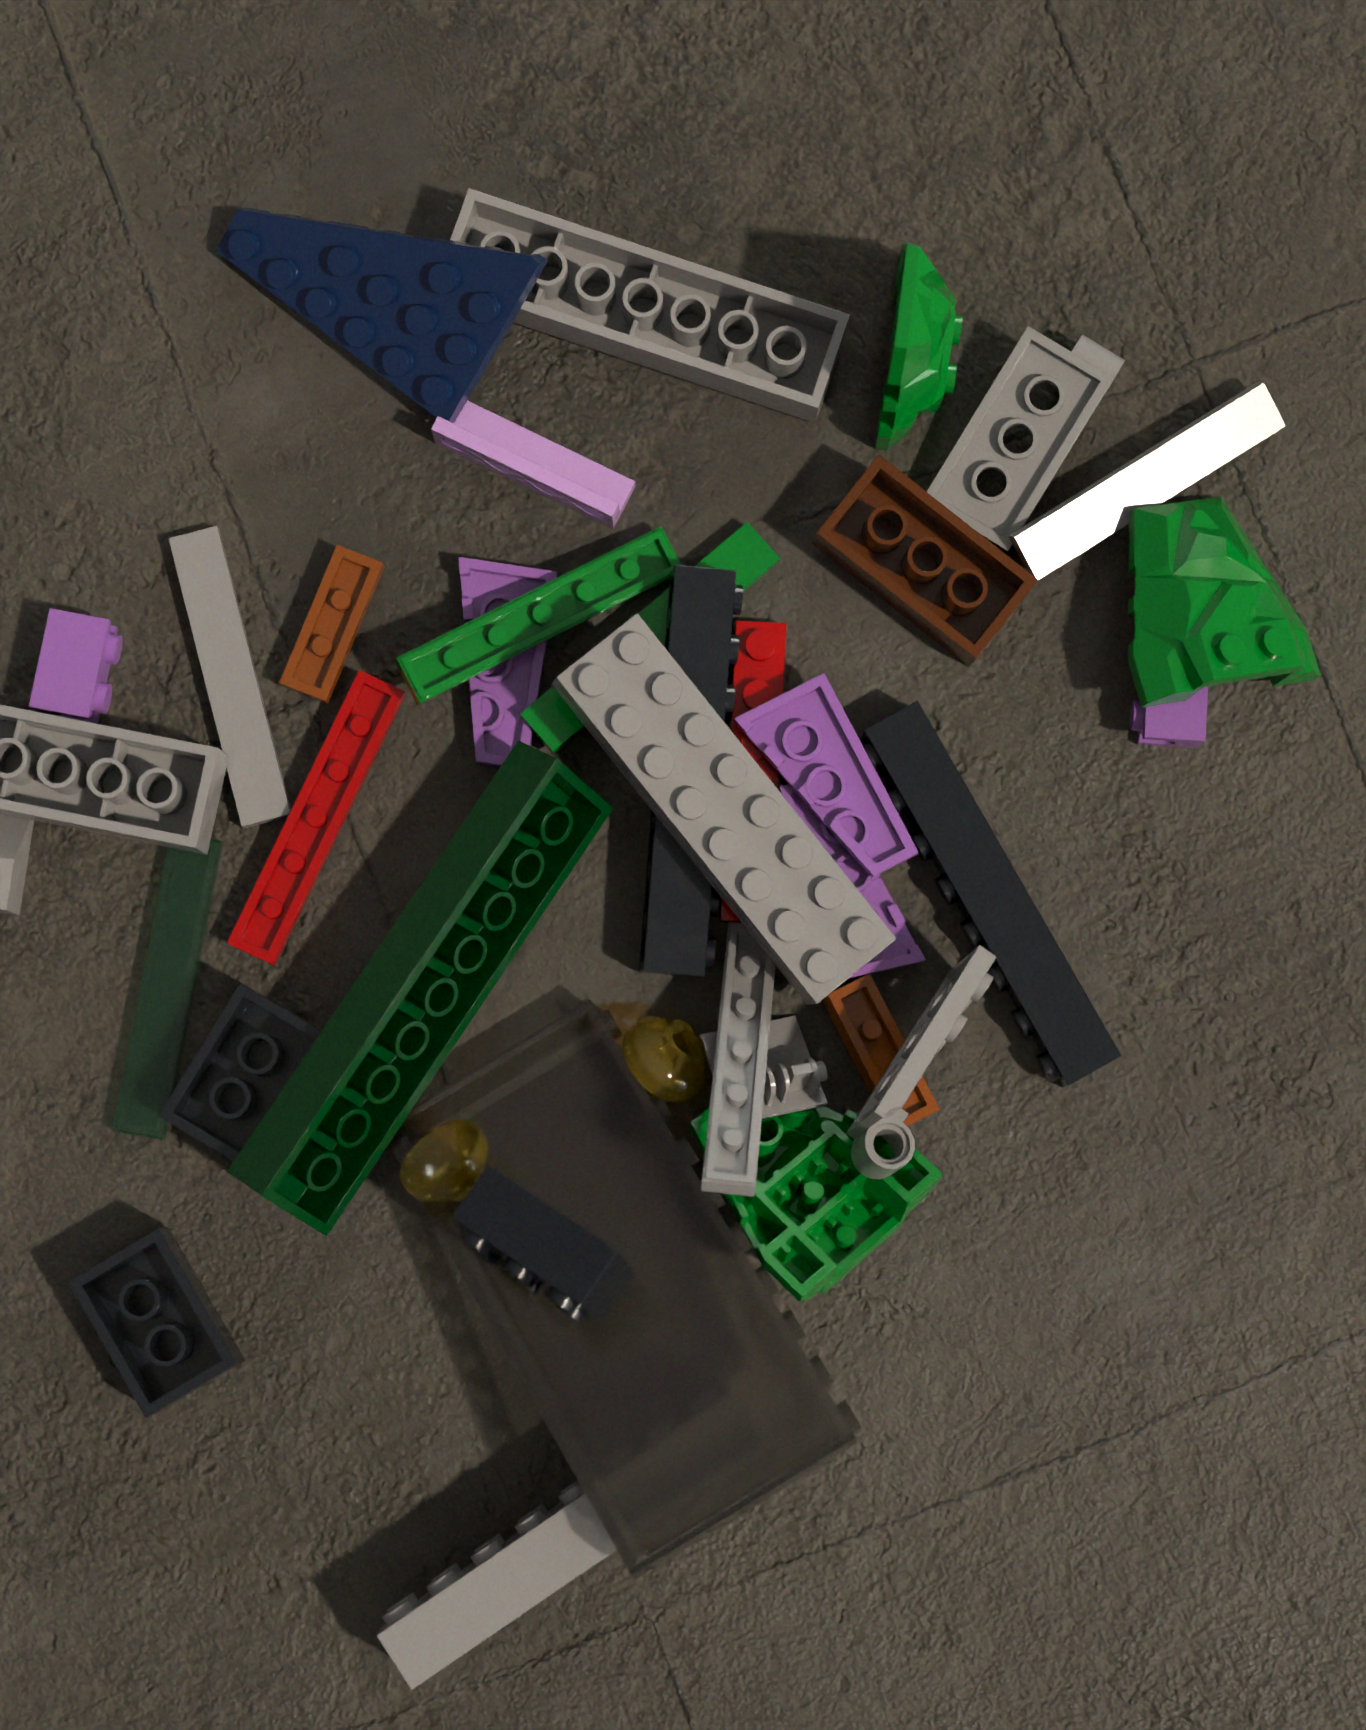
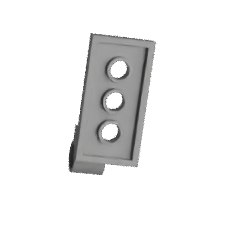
[927,326,1125,552]
[846,945,996,1179]

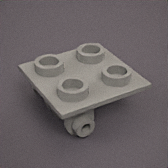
[699,1016,828,1119]

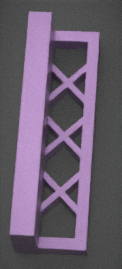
[431,400,636,530]

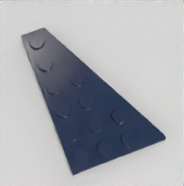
[216,208,548,423]

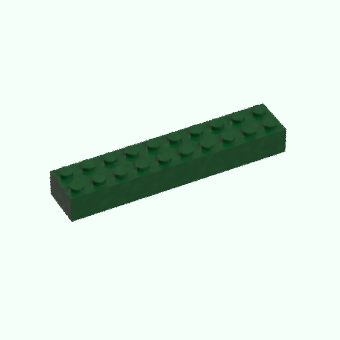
[227,740,613,1237]

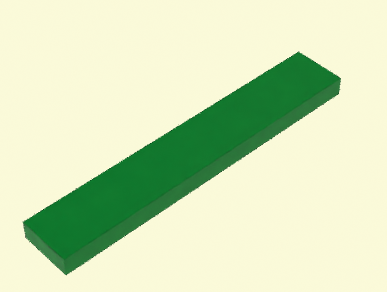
[520,521,780,754]
[394,526,681,706]

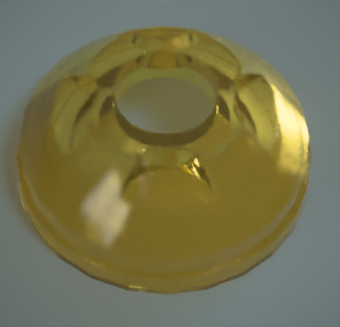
[623,1016,707,1103]
[400,1119,489,1202]

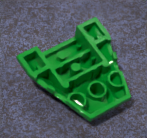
[875,243,963,451]
[1127,497,1321,708]
[689,1106,943,1302]

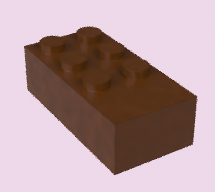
[811,455,1038,667]

